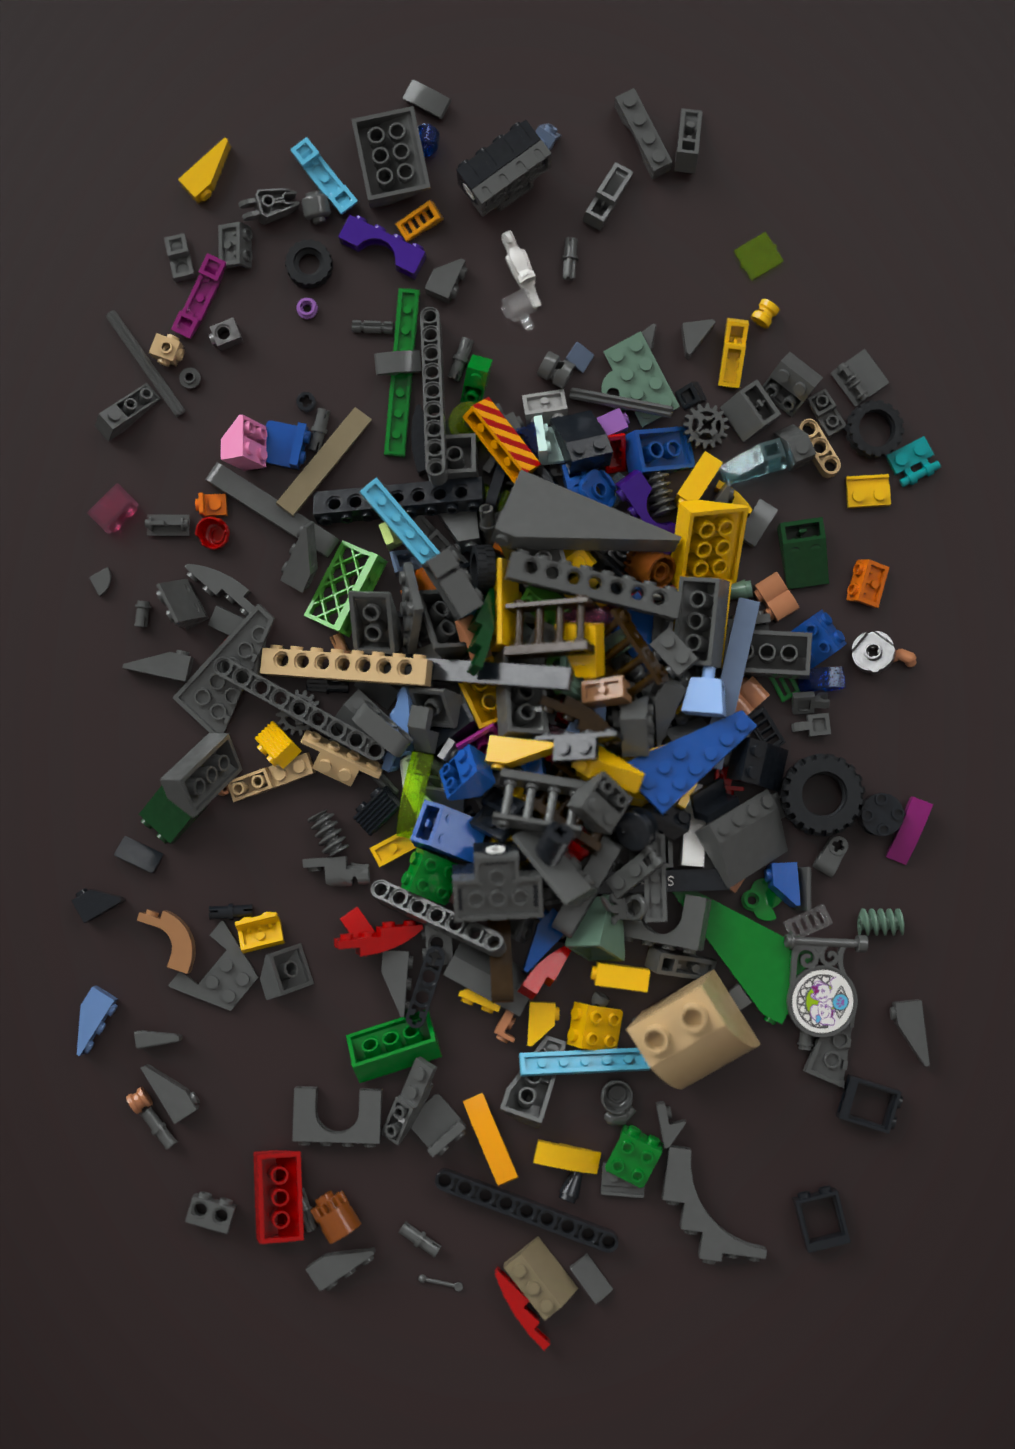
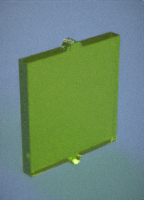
[734,232,784,280]

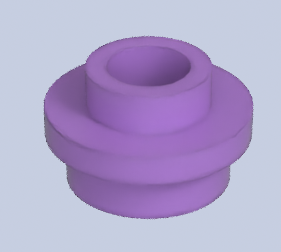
[296,298,318,319]

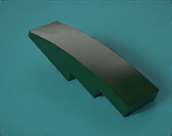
[467,588,495,676]

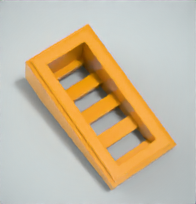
[396,200,444,242]

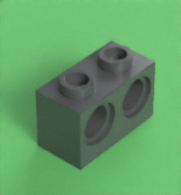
[185,1191,237,1234]

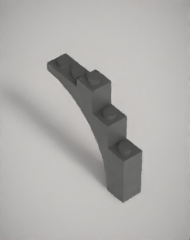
[661,1145,767,1264]

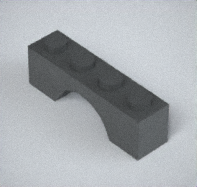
[614,88,673,179]

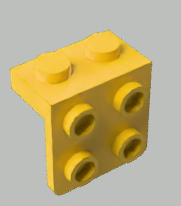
[567,1001,623,1050]

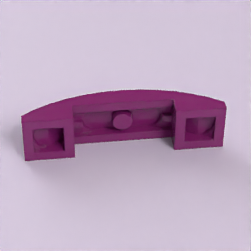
[171,253,227,339]

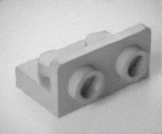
[522,389,568,428]

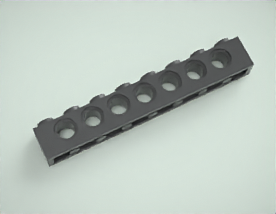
[504,549,683,621]

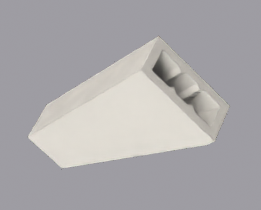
[679,784,706,867]

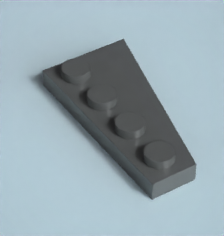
[803,1000,858,1088]

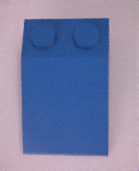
[625,426,695,475]

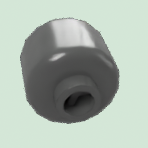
[302,191,331,224]

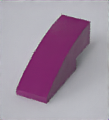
[885,797,933,865]

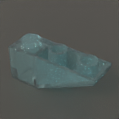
[719,438,786,484]

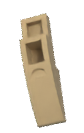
[228,752,316,802]

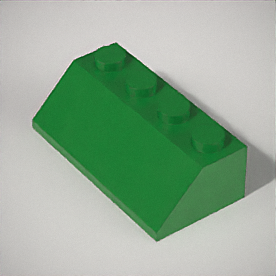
[346,1010,442,1083]

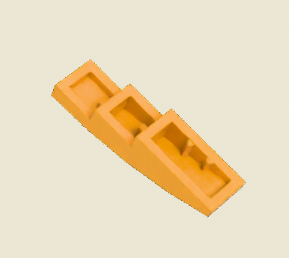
[463,1093,519,1186]

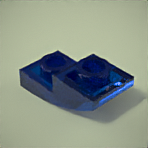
[798,667,846,692]

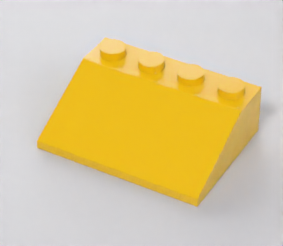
[670,500,749,588]

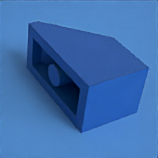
[764,862,801,908]

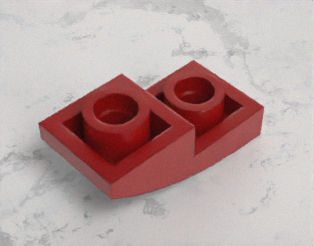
[340,907,376,957]

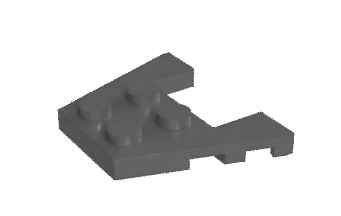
[168,920,259,1011]

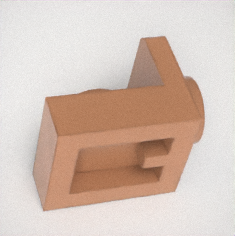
[494,1009,516,1043]

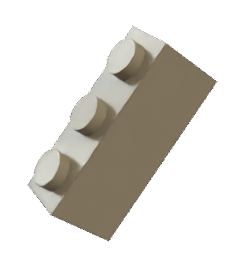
[504,1236,579,1321]

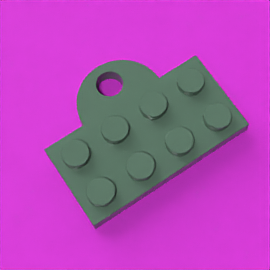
[601,331,680,427]

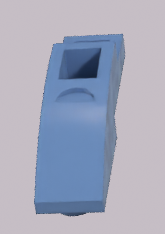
[381,686,416,772]

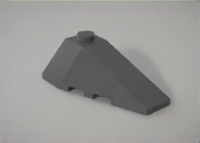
[500,1035,567,1129]

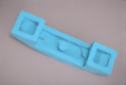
[290,137,358,215]

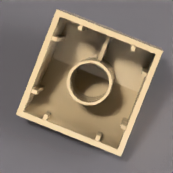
[627,969,760,1089]

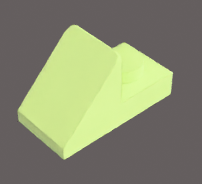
[379,522,403,551]

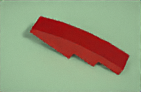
[495,1267,550,1351]

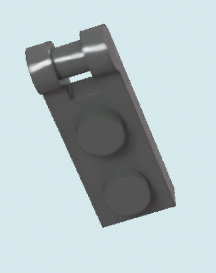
[606,844,665,898]

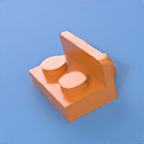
[846,559,889,608]

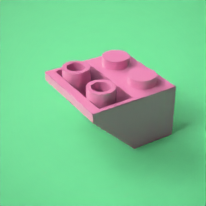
[221,414,268,471]

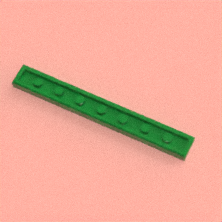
[384,288,420,458]

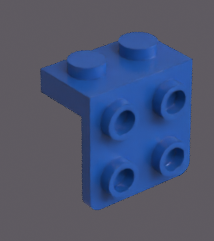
[266,420,311,470]
[791,609,847,670]

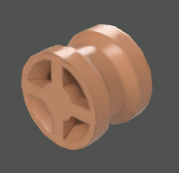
[126,1086,153,1114]

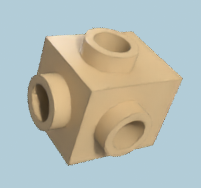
[149,333,185,367]

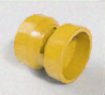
[751,299,780,329]

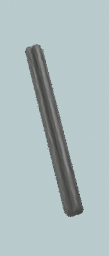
[106,310,185,417]

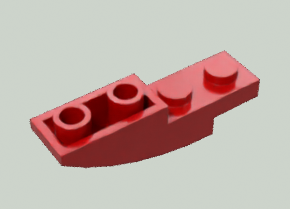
[334,919,423,956]

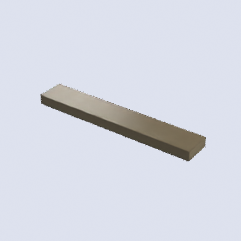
[276,407,372,517]

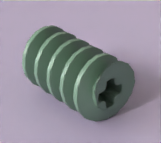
[857,908,905,936]

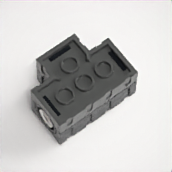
[456,120,552,217]
[452,841,543,922]

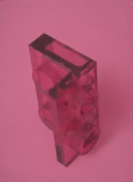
[564,606,615,626]

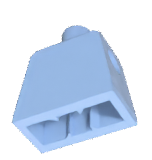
[681,666,727,718]

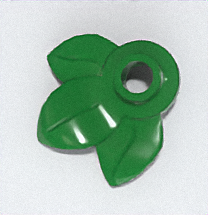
[741,878,782,921]

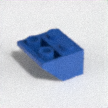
[439,743,496,801]

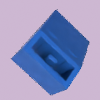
[410,800,486,864]

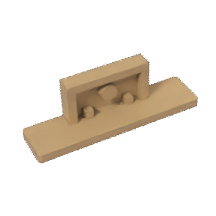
[301,730,383,787]

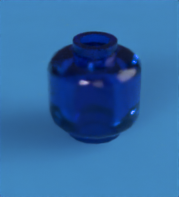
[418,123,440,157]

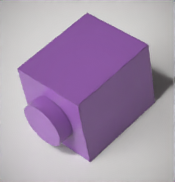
[596,408,630,435]

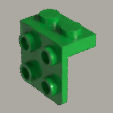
[401,847,457,905]
[605,1124,663,1188]

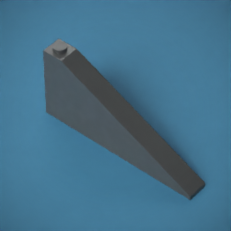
[491,470,681,552]

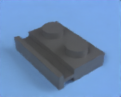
[600,1162,645,1198]

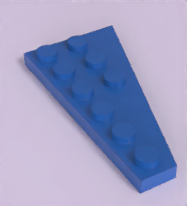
[627,710,757,816]

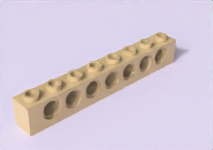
[260,645,433,687]

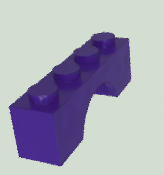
[338,215,426,280]
[614,469,676,555]

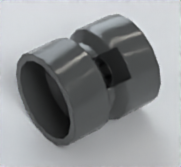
[537,351,576,389]

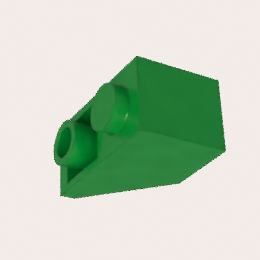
[460,354,493,406]

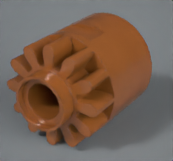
[623,551,676,588]
[310,1190,362,1244]

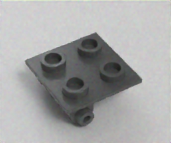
[830,349,890,407]

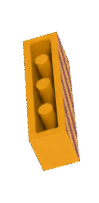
[463,397,541,484]

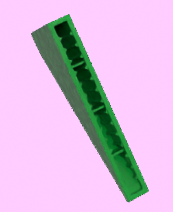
[671,891,813,1025]

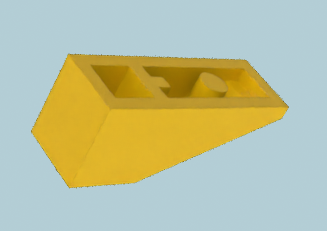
[178,137,231,204]
[485,735,554,771]
[572,745,645,793]

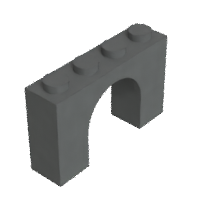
[622,893,712,954]
[292,1086,383,1147]

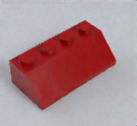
[253,1150,304,1244]

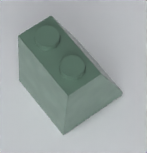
[565,894,625,961]

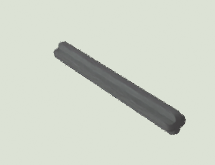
[570,387,673,418]

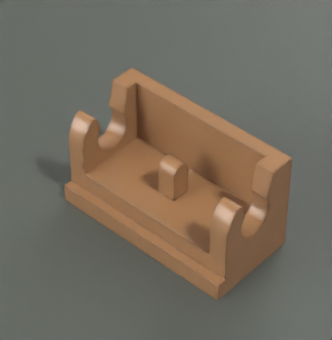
[581,675,632,709]

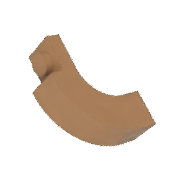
[137,909,196,974]

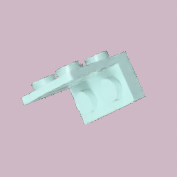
[534,415,565,466]

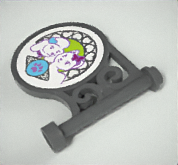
[784,932,868,1037]

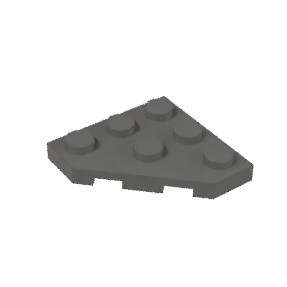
[399,562,423,654]

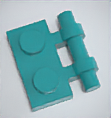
[885,436,941,487]

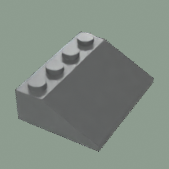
[351,106,431,208]
[695,789,788,889]

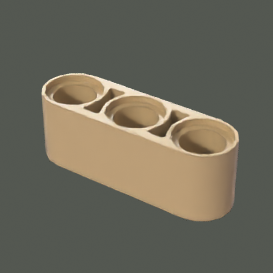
[798,419,841,478]

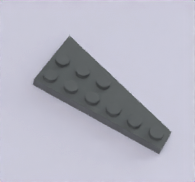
[173,604,275,733]

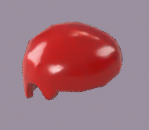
[195,517,230,550]

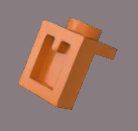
[195,493,228,517]

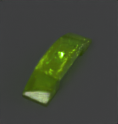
[397,751,434,839]

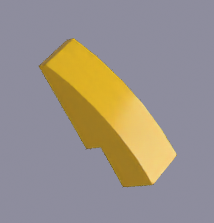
[533,1139,601,1174]

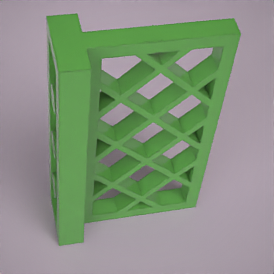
[304,540,388,637]

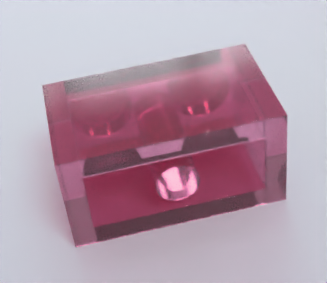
[87,483,139,534]

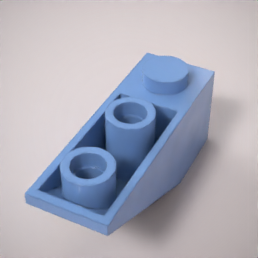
[77,985,118,1056]

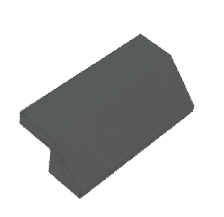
[443,942,531,1017]

